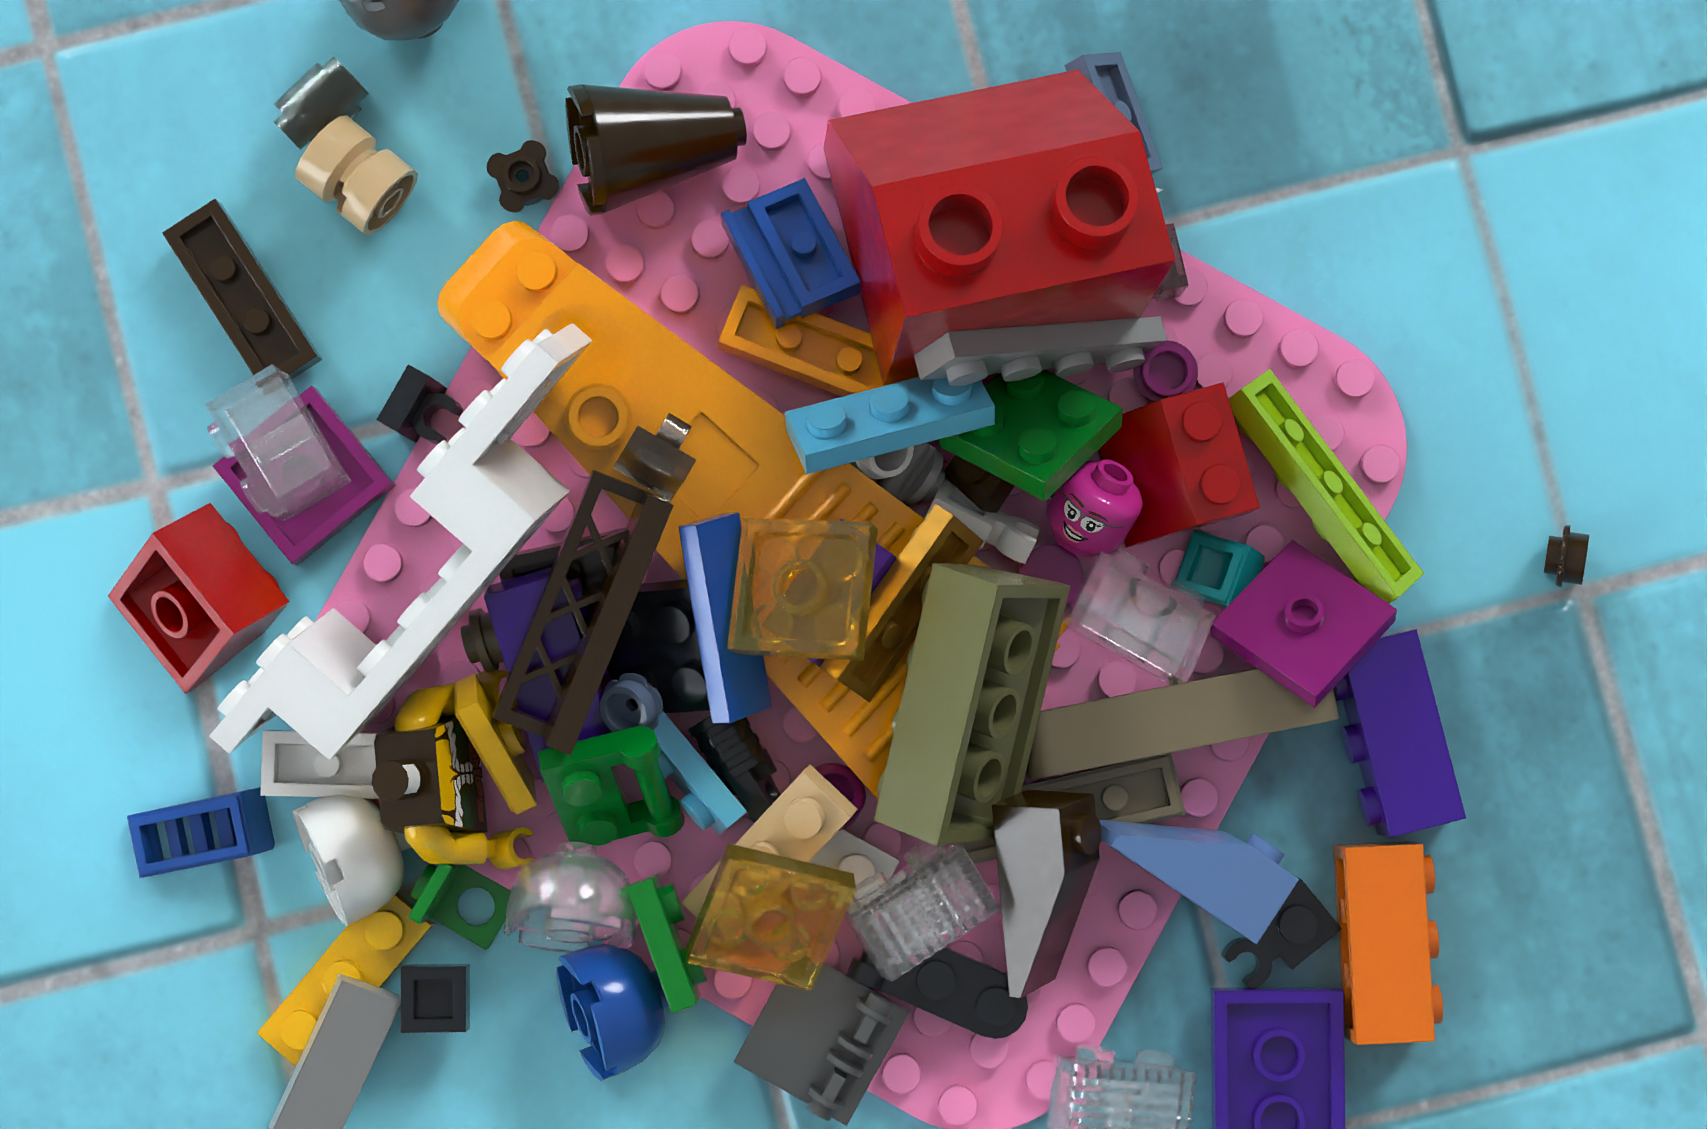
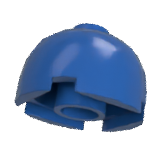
[556,944,669,1081]

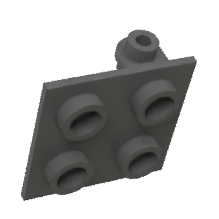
[734,947,910,1126]

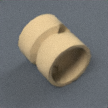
[295,115,418,236]

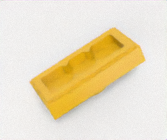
[453,673,537,815]

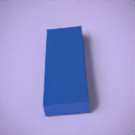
[679,513,772,723]

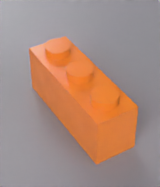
[1333,841,1443,1045]

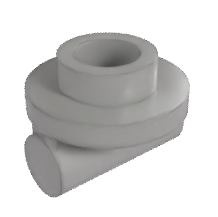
[877,442,946,506]

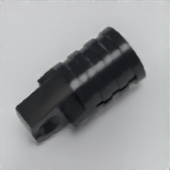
[687,716,781,822]

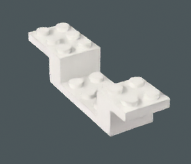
[209,323,593,760]

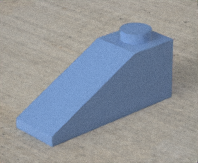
[1099,820,1299,944]

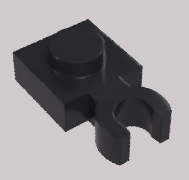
[1221,877,1342,989]

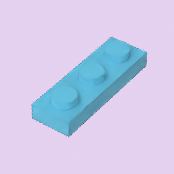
[785,377,995,474]

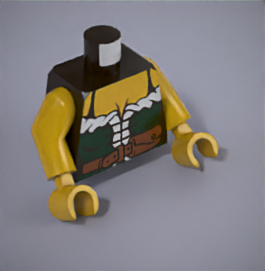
[372,670,534,870]

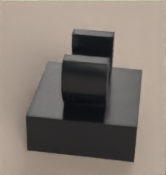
[376,364,463,445]
[401,964,470,1033]

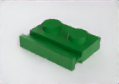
[627,873,708,1013]

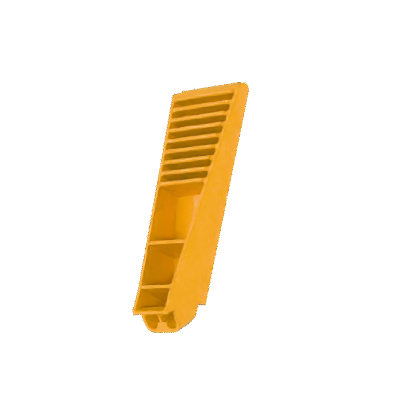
[437,221,1069,800]

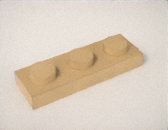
[681,764,858,947]

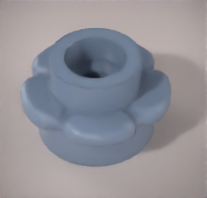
[600,673,663,732]

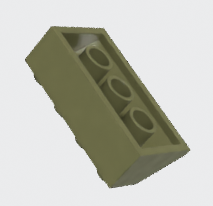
[874,563,1070,846]

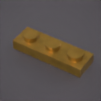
[820,504,984,703]

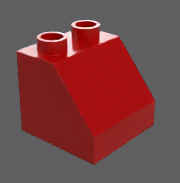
[823,69,1176,386]

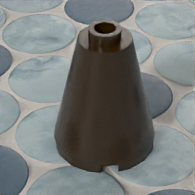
[565,84,747,216]

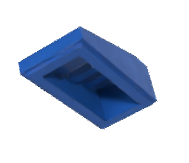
[127,787,275,878]

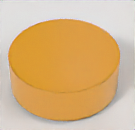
[565,383,632,450]

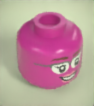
[1046,460,1143,557]

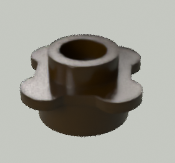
[487,140,559,213]

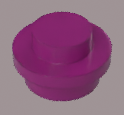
[1133,340,1198,402]

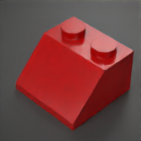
[1098,382,1260,548]
[108,503,290,694]

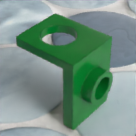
[408,864,519,950]

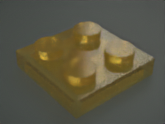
[727,518,878,661]
[686,843,856,991]

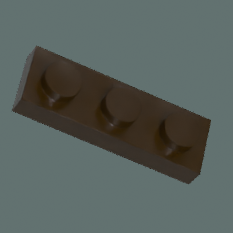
[162,199,322,394]

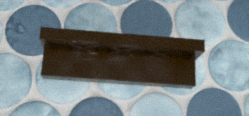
[492,470,674,755]

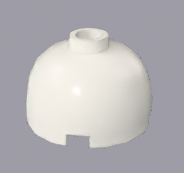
[292,795,411,926]

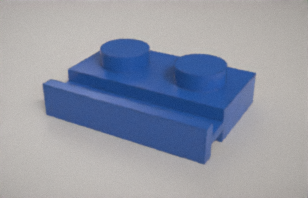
[721,178,861,329]

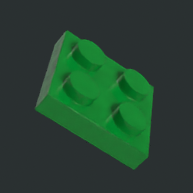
[940,370,1123,501]

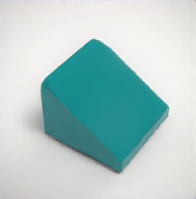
[1172,529,1265,609]

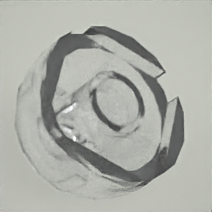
[504,842,637,953]

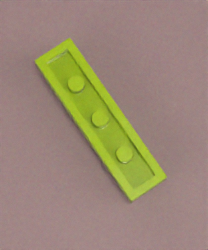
[1228,369,1424,604]

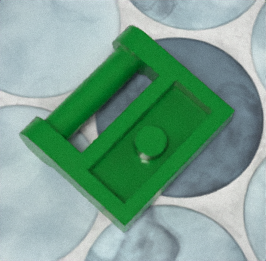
[538,726,685,851]

